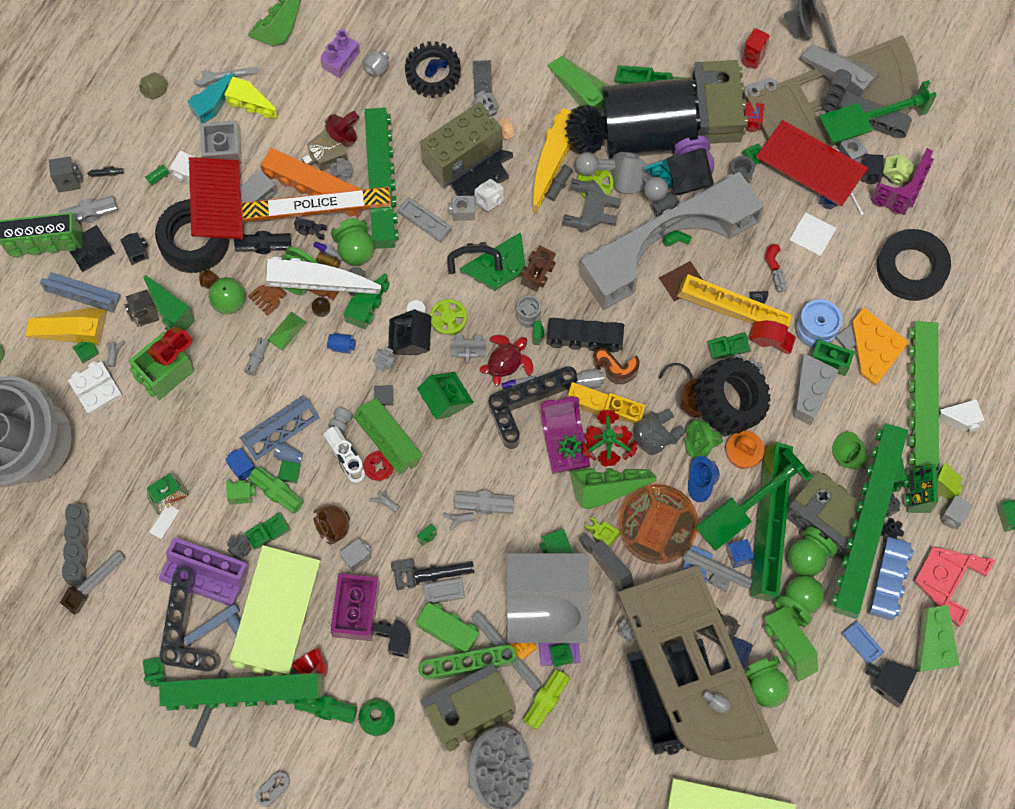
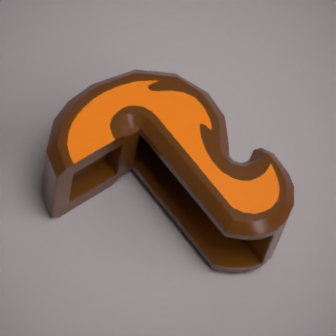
[593,348,640,384]

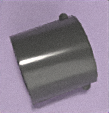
[729,156,755,184]

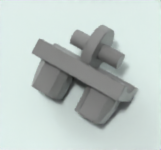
[451,335,485,363]

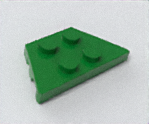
[460,233,525,291]

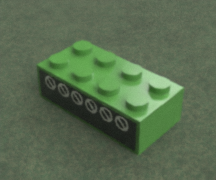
[0,212,82,257]

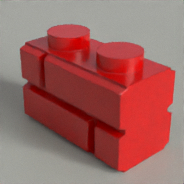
[741,28,770,69]

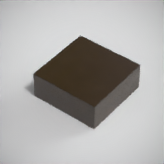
[60,586,87,615]

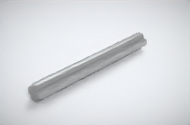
[472,611,542,691]

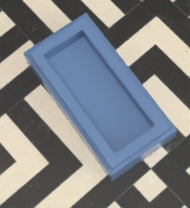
[842,621,884,665]

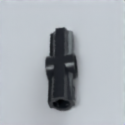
[234,231,292,254]

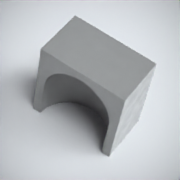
[507,553,590,643]

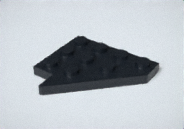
[450,149,514,196]

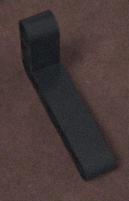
[488,366,577,449]
[159,567,221,672]

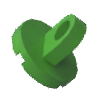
[685,420,723,458]

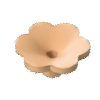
[499,118,514,140]

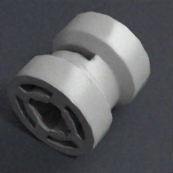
[328,408,353,434]

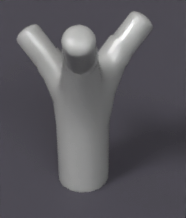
[106,340,125,367]
[369,491,400,513]
[443,513,474,530]

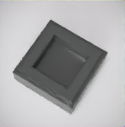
[374,385,394,406]

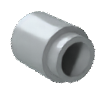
[577,369,605,389]

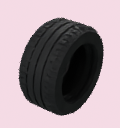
[155,199,229,273]

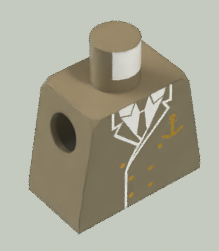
[302,129,348,171]

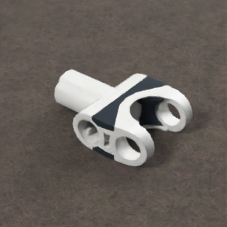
[323,426,365,484]

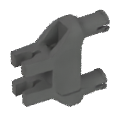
[562,178,621,232]

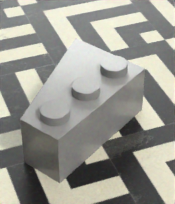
[794,353,839,425]

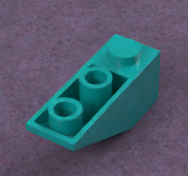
[187,72,235,123]
[645,158,674,188]

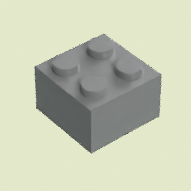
[200,121,241,163]

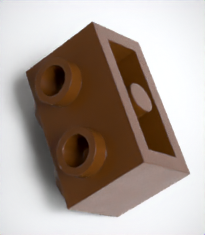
[520,245,556,292]

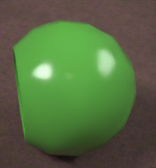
[208,277,246,315]

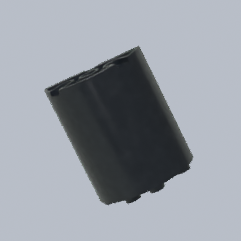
[602,78,700,159]
[625,638,712,755]

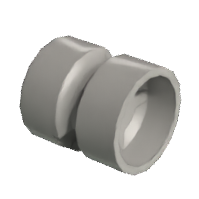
[517,295,541,328]

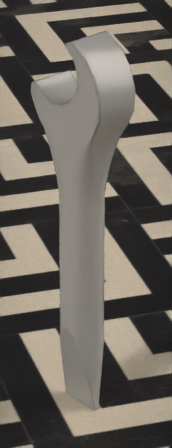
[194,67,259,88]

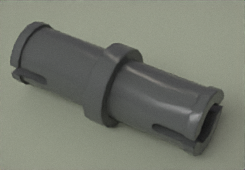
[545,165,573,201]

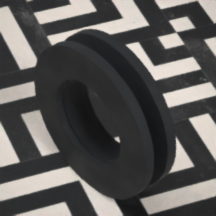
[877,229,951,301]

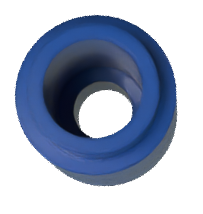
[327,333,356,354]

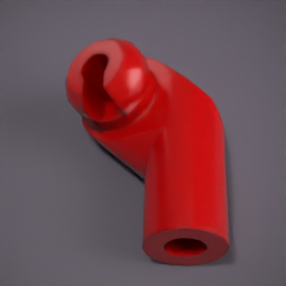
[764,244,781,272]

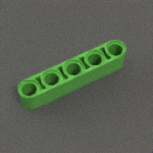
[419,645,518,681]

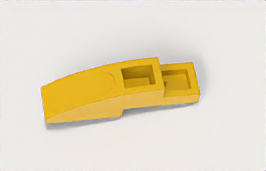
[567,382,646,423]

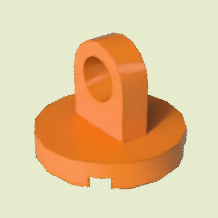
[725,431,765,469]

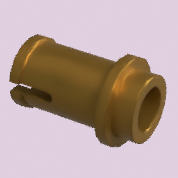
[316,252,341,268]

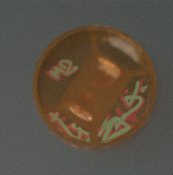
[619,484,698,564]

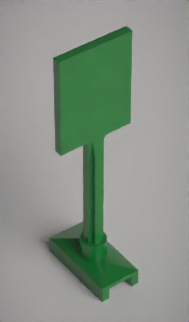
[819,80,937,145]
[695,448,813,551]

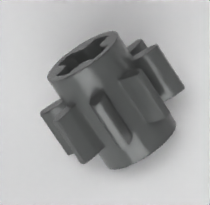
[227,534,251,559]

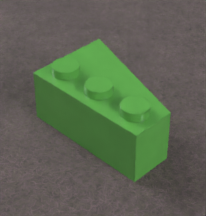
[915,605,960,672]
[763,607,818,682]

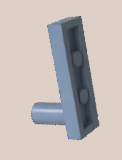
[184,605,241,646]

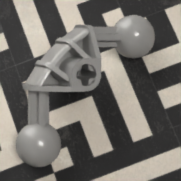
[575,152,668,201]

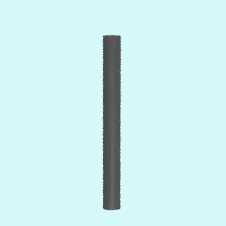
[189,670,228,749]

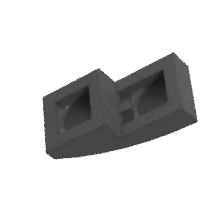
[473,60,492,97]

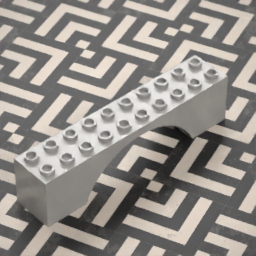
[580,171,764,311]

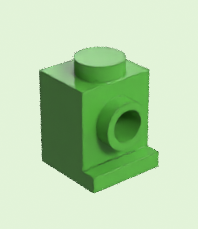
[226,480,256,505]

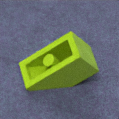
[937,463,963,501]

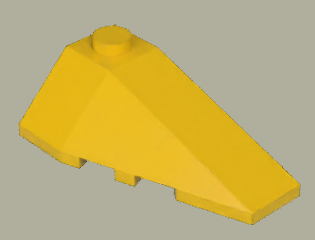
[25,308,107,345]

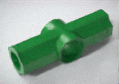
[294,696,358,724]

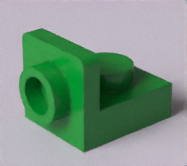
[143,657,167,687]

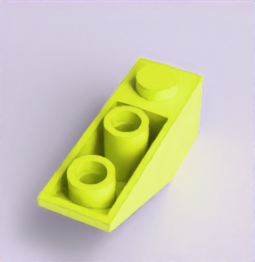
[224,77,278,119]

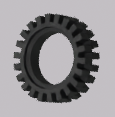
[405,41,461,98]

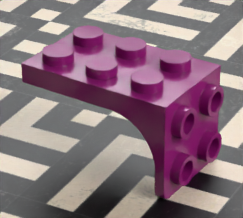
[871,148,934,215]
[540,396,590,474]

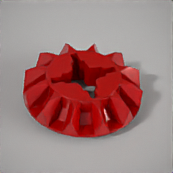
[363,451,394,482]

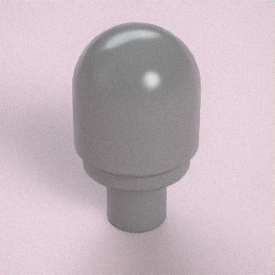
[703,691,731,714]

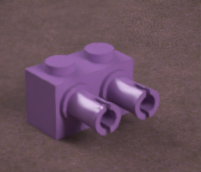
[320,29,360,78]

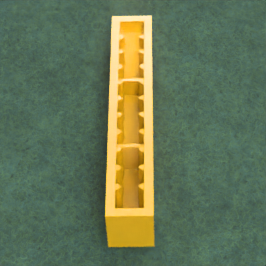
[533,108,571,214]
[677,274,793,328]

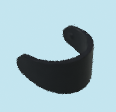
[659,363,693,380]

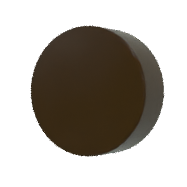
[311,297,331,317]

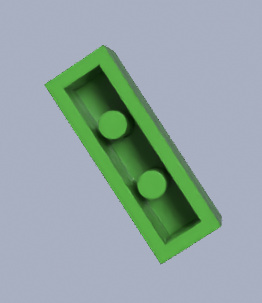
[415,602,480,653]

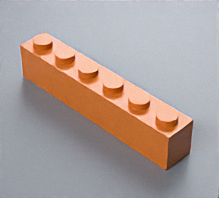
[260,148,364,218]

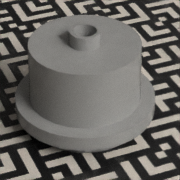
[0,376,72,487]

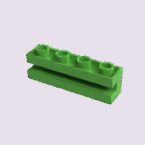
[354,398,423,475]

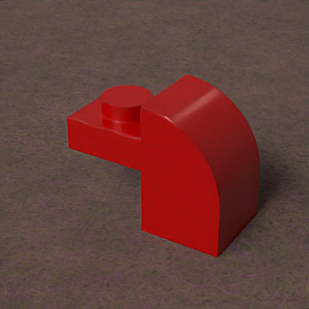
[749,320,796,354]

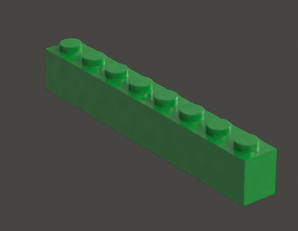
[364,107,399,249]
[750,442,793,601]
[159,673,323,711]

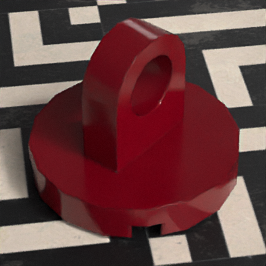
[324,111,360,146]

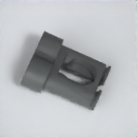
[391,559,416,590]

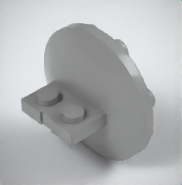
[468,727,533,809]

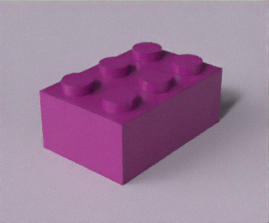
[330,573,380,641]

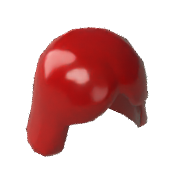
[292,647,328,679]

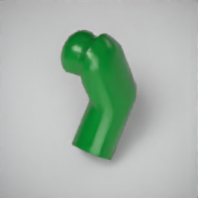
[663,230,692,247]

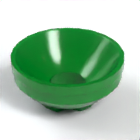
[358,699,395,736]

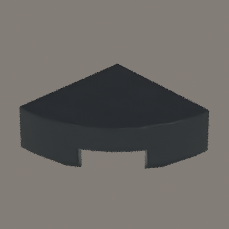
[749,291,768,304]

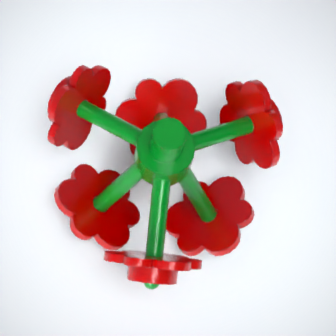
[582,410,637,467]

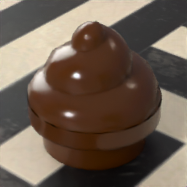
[199,270,219,289]

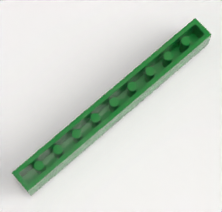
[831,423,908,619]

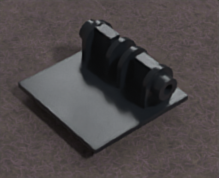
[69,225,115,272]

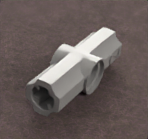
[59,195,118,223]
[454,491,514,515]

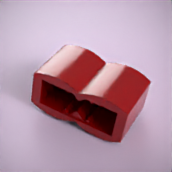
[148,327,193,366]

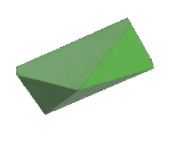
[268,311,306,351]

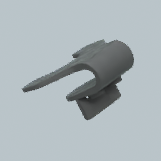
[784,0,838,54]

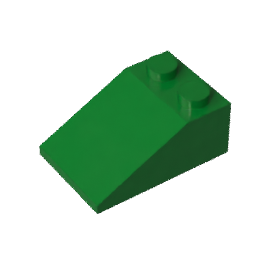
[143,275,195,331]

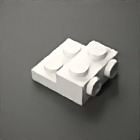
[68,361,122,416]

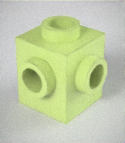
[883,154,914,184]

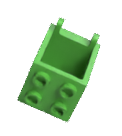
[128,332,194,401]

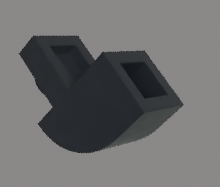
[372,620,412,659]

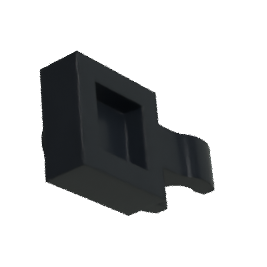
[294,217,328,240]

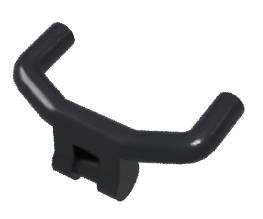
[447,242,503,274]

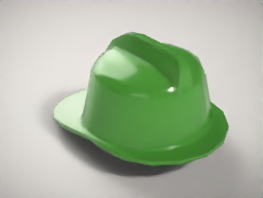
[832,431,868,470]

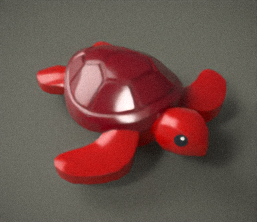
[479,335,533,386]

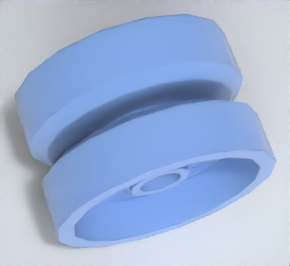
[796,299,843,347]

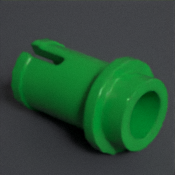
[145,164,169,186]

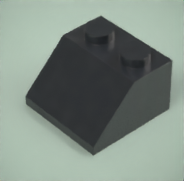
[388,309,432,355]

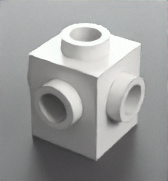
[475,179,504,212]

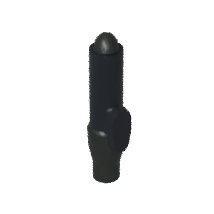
[87,166,124,177]

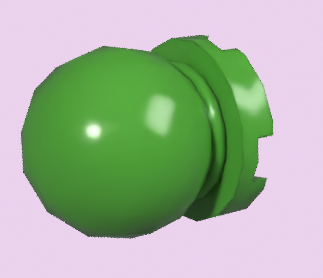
[331,218,374,266]
[788,526,838,576]
[774,576,825,627]
[744,656,790,708]

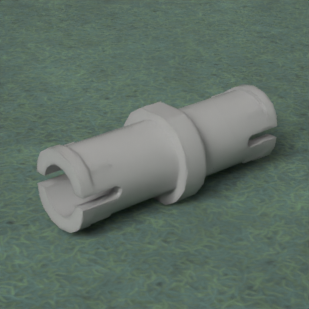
[244,338,269,376]

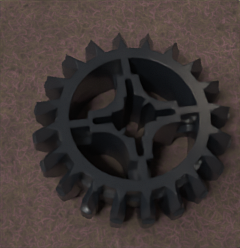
[564,105,608,154]

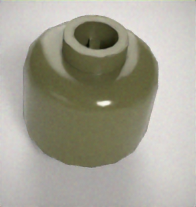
[139,72,167,99]

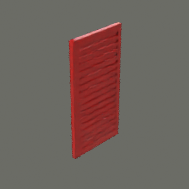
[756,120,868,207]
[188,157,243,239]

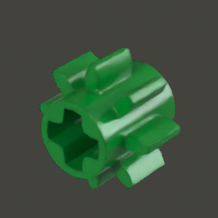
[558,436,582,460]

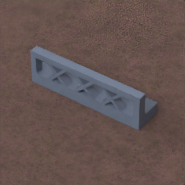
[40,272,121,313]
[239,395,320,461]

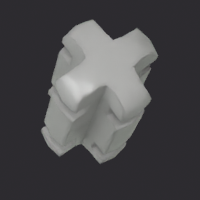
[772,269,787,292]

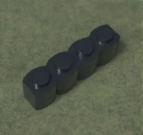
[547,318,624,353]

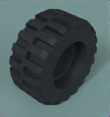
[694,357,771,434]

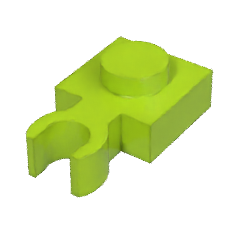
[585,517,621,548]

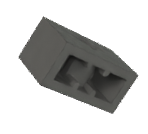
[49,156,83,193]

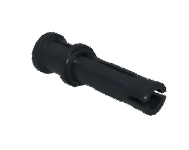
[414,561,474,585]

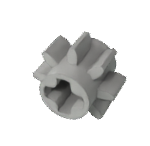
[330,158,353,181]
[373,347,396,372]
[618,618,641,642]

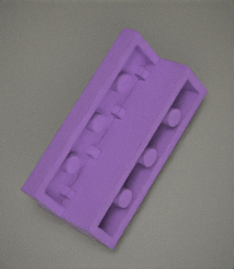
[159,537,248,607]

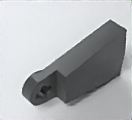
[579,533,634,591]

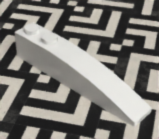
[265,257,381,294]

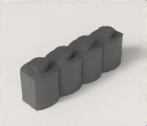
[62,504,90,586]

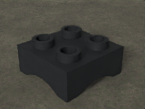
[667,148,714,195]

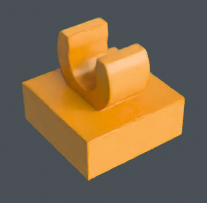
[509,643,537,661]

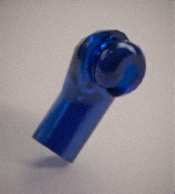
[424,59,448,78]

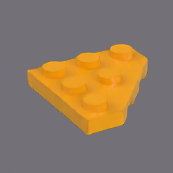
[851,307,909,386]

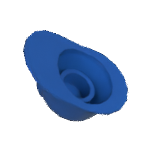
[688,456,720,502]

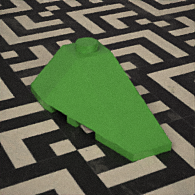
[248,0,300,46]
[547,56,608,111]
[570,468,657,509]

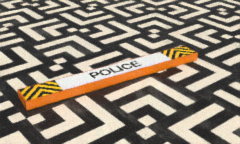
[241,187,391,222]

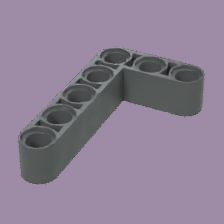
[822,69,912,138]

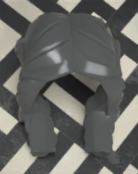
[634,409,686,455]

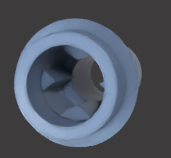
[273,442,303,463]

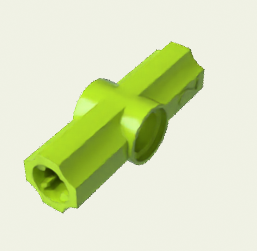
[523,669,570,731]

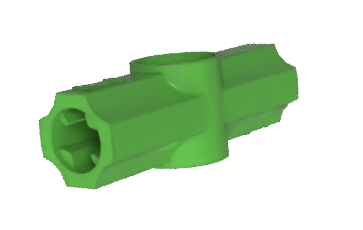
[249,466,304,514]

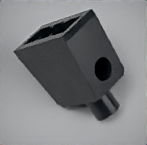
[865,660,918,708]

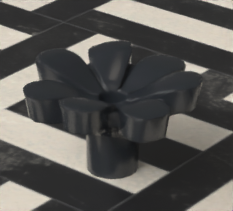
[880,518,904,541]

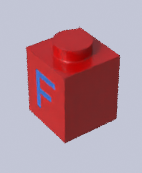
[744,102,764,132]

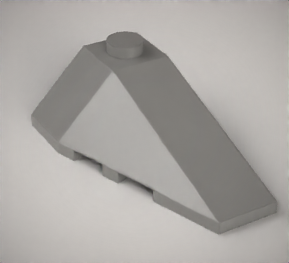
[801,44,880,97]

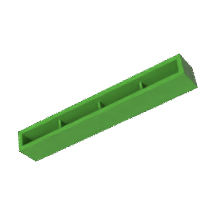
[909,321,939,470]

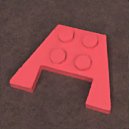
[914,547,995,627]

